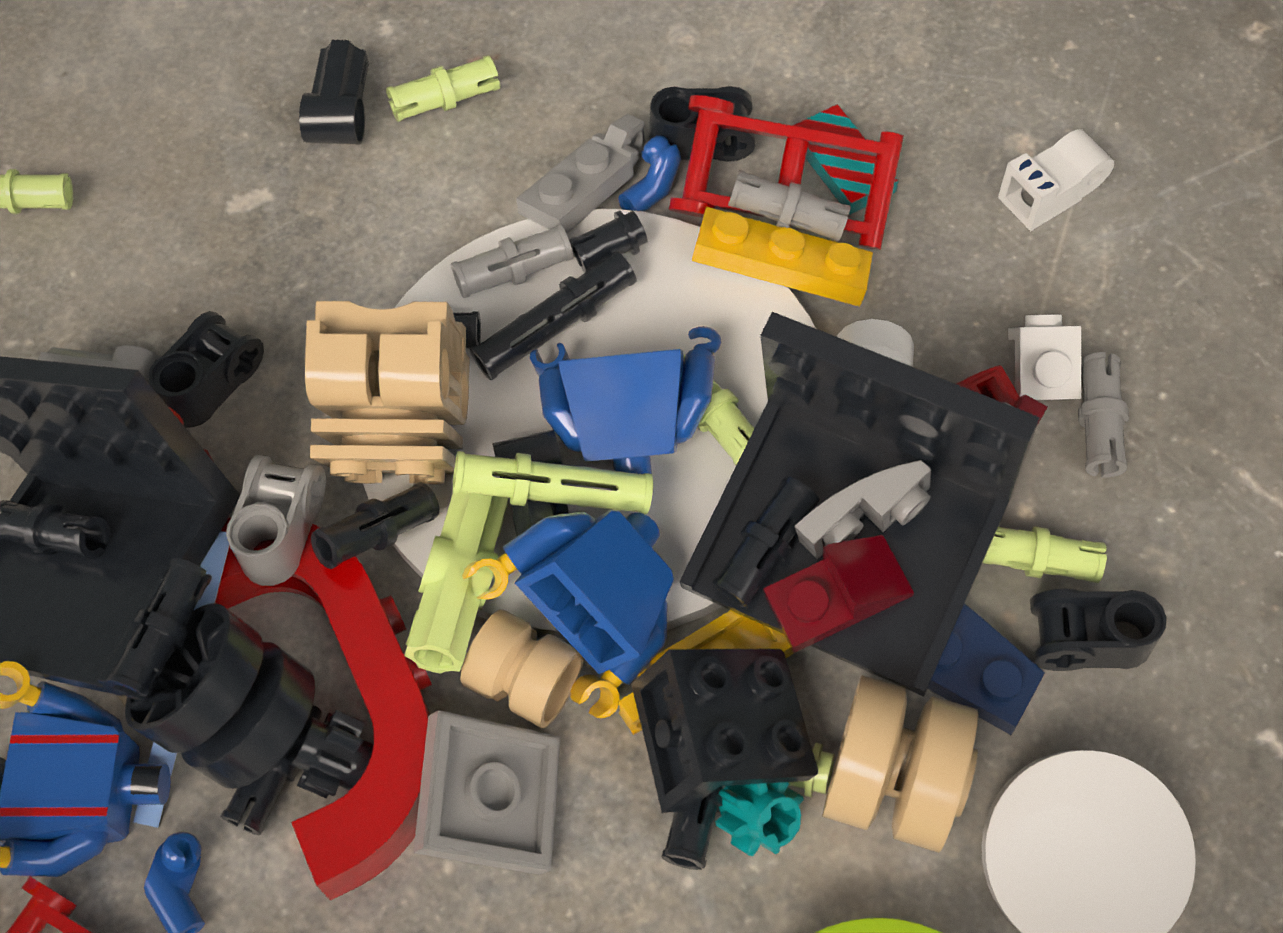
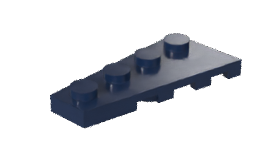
[927,604,1045,735]

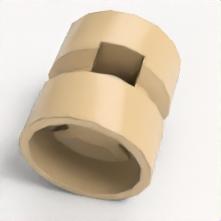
[460,609,584,728]

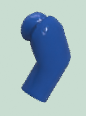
[618,136,681,212]
[144,832,205,933]

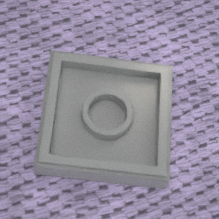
[413,710,561,875]

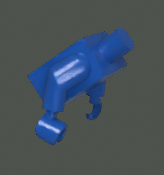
[530,326,722,493]

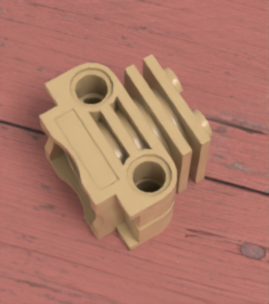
[305,301,470,485]

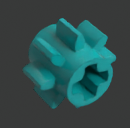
[715,782,804,857]

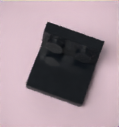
[631,649,818,813]

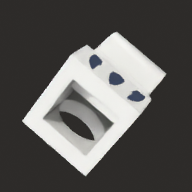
[998,129,1115,231]

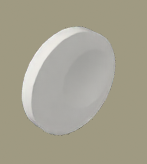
[982,750,1196,933]

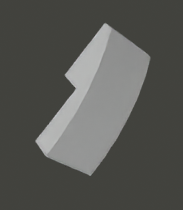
[795,461,931,559]

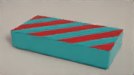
[792,104,899,215]

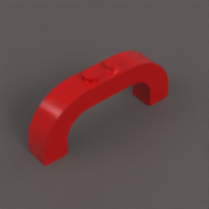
[215,517,432,901]

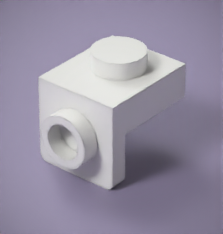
[1008,315,1081,400]

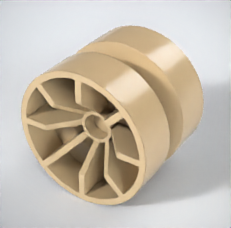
[822,675,978,853]

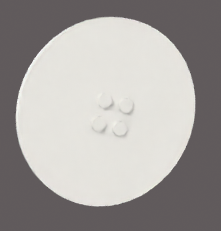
[363,209,815,640]

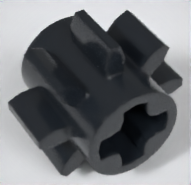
[288,709,374,799]

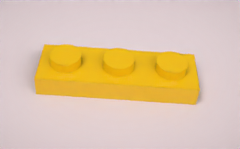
[691,207,873,307]

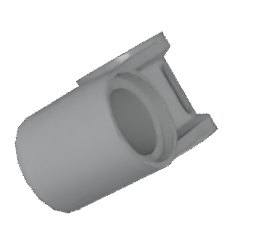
[226,454,326,586]

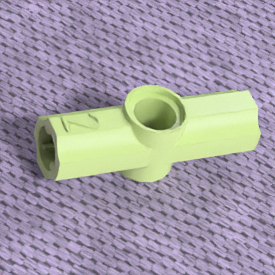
[404,492,508,674]

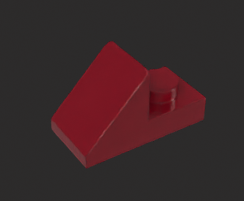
[763,535,914,653]

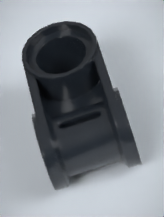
[648,86,755,162]
[148,311,264,428]
[1030,588,1167,671]

